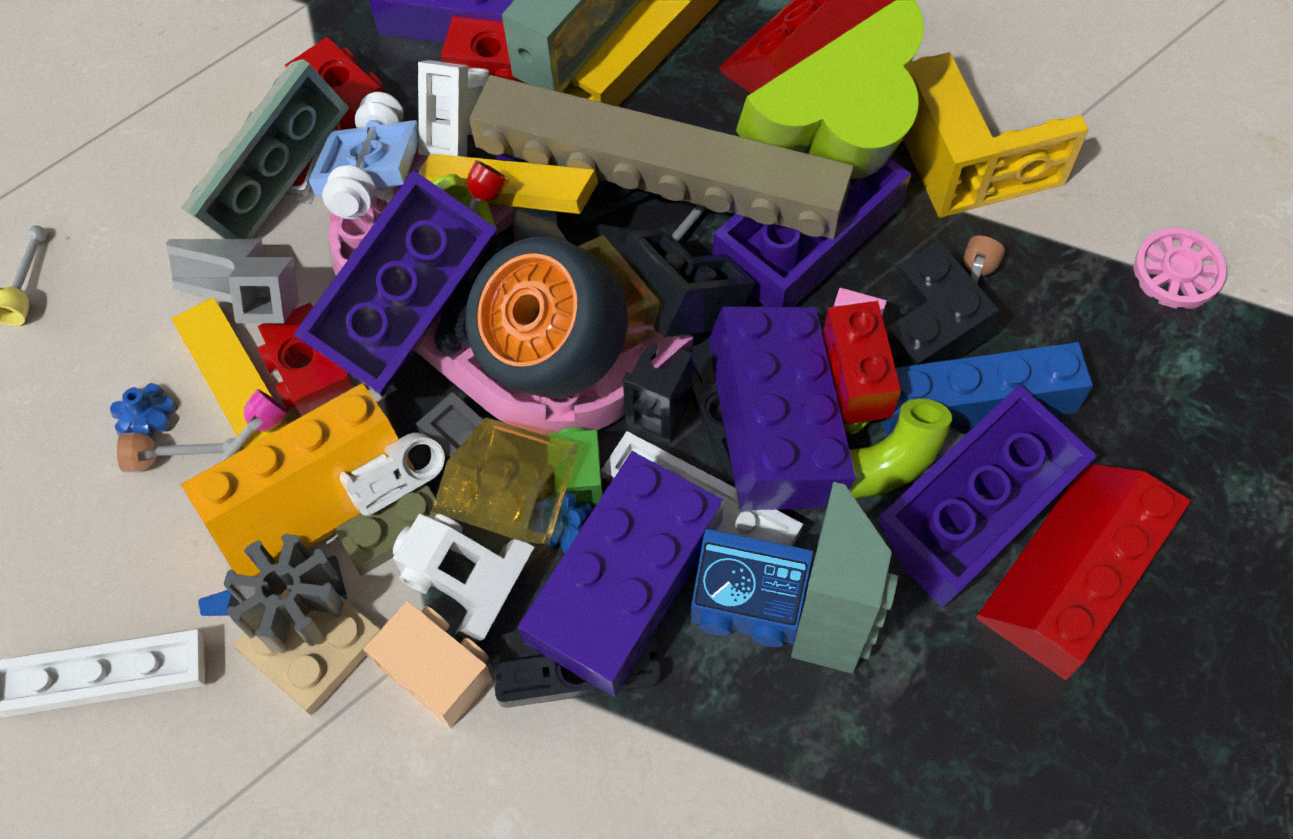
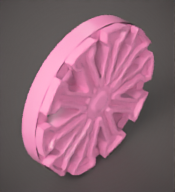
[1133,228,1227,309]

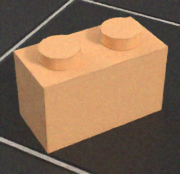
[363,601,493,728]

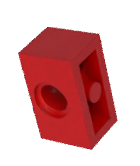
[441,16,527,84]
[285,37,386,131]
[823,300,901,425]
[257,302,353,416]

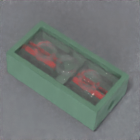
[502,0,641,92]

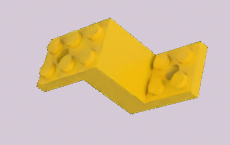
[903,52,1089,218]

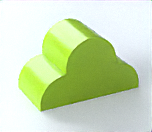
[736,0,924,179]

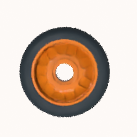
[465,237,628,398]

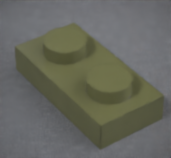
[334,483,446,576]

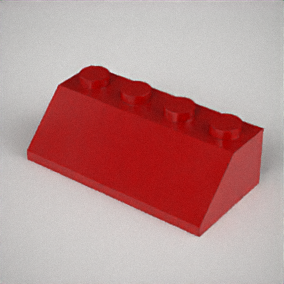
[719,0,895,93]
[976,464,1191,680]

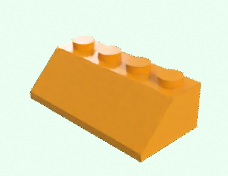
[180,383,415,577]

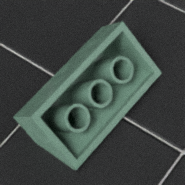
[181,59,349,239]
[791,482,898,674]

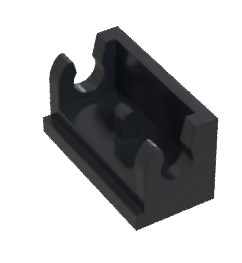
[622,343,693,442]

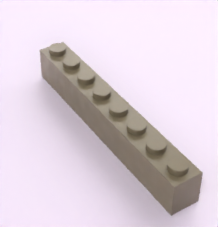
[469,75,854,239]

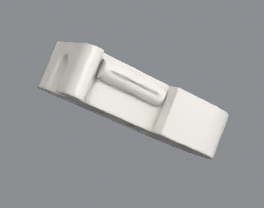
[340,433,445,516]

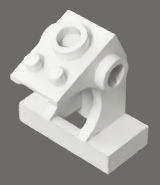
[418,60,489,157]
[392,514,534,643]

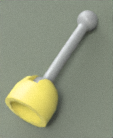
[0,225,47,326]

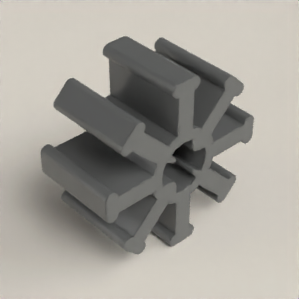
[224,534,343,653]

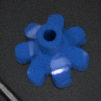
[110,383,177,438]
[537,490,593,553]

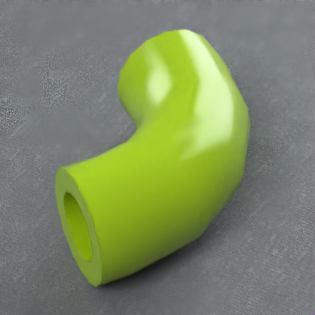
[849,398,952,499]

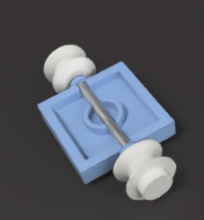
[309,92,419,219]

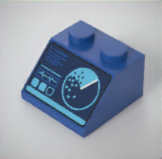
[691,529,813,647]

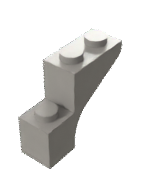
[166,239,299,323]

